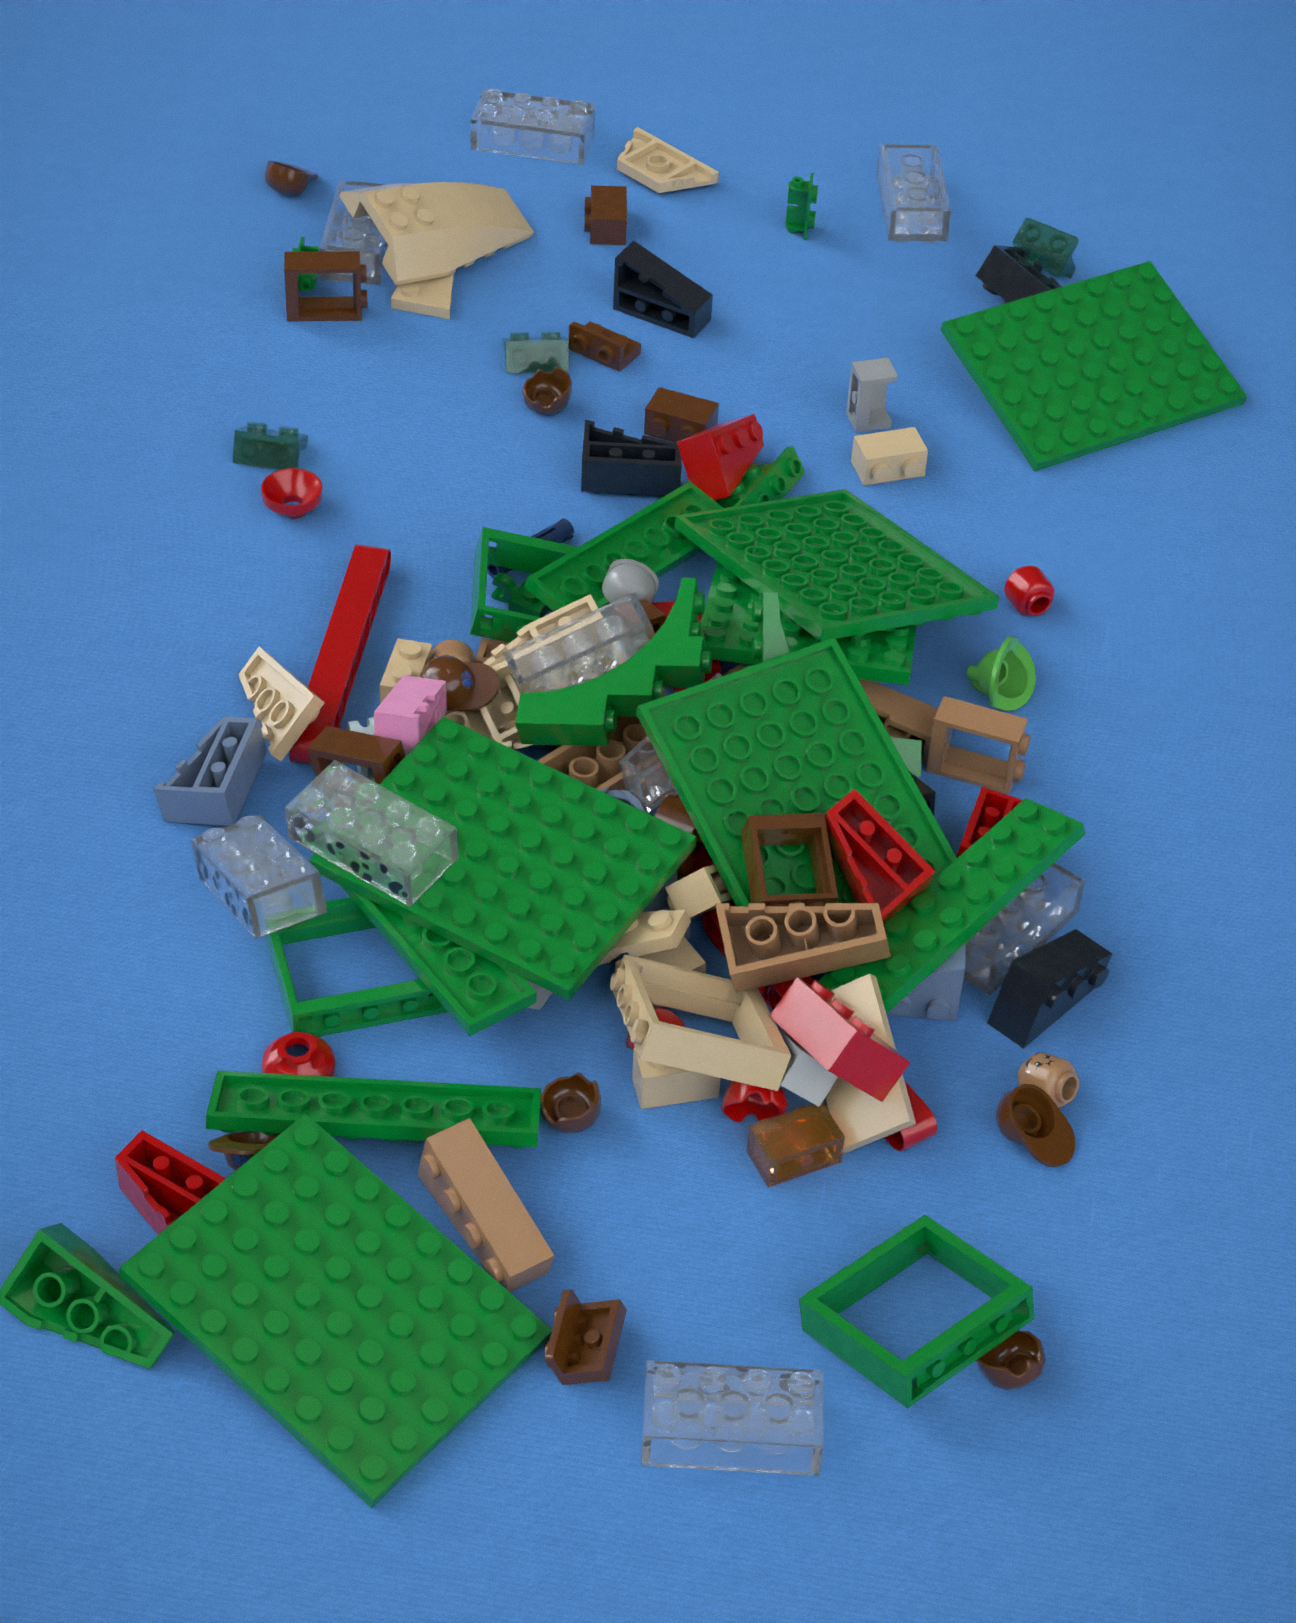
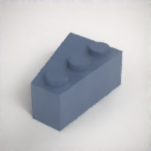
[154,716,267,826]
[887,943,966,1021]

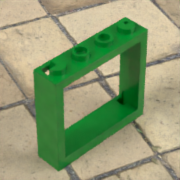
[470,527,615,643]
[264,897,448,1037]
[799,1215,1035,1409]

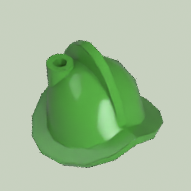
[967,636,1036,711]

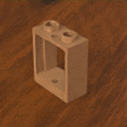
[926,696,1031,794]

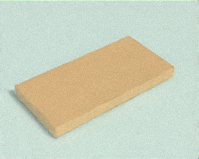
[826,973,916,1153]

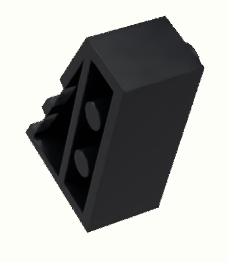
[613,240,713,339]
[975,245,1062,304]
[581,420,682,497]
[987,929,1113,1049]

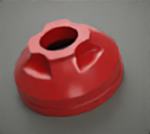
[261,468,322,519]
[262,1032,335,1077]

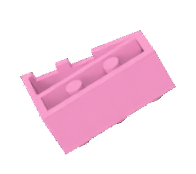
[373,675,447,755]

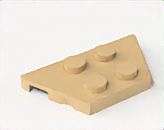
[617,127,719,193]

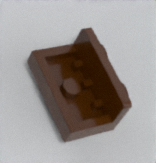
[544,1289,627,1385]

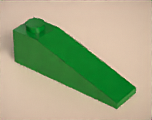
[0,1223,176,1369]

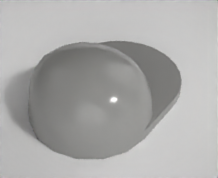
[602,559,659,608]

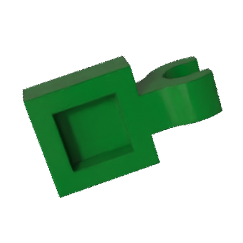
[491,573,549,617]

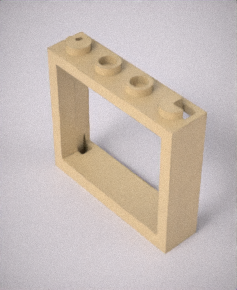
[610,954,791,1091]

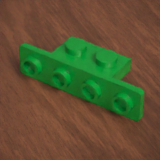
[716,446,805,508]

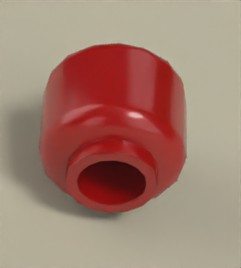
[1004,566,1055,616]

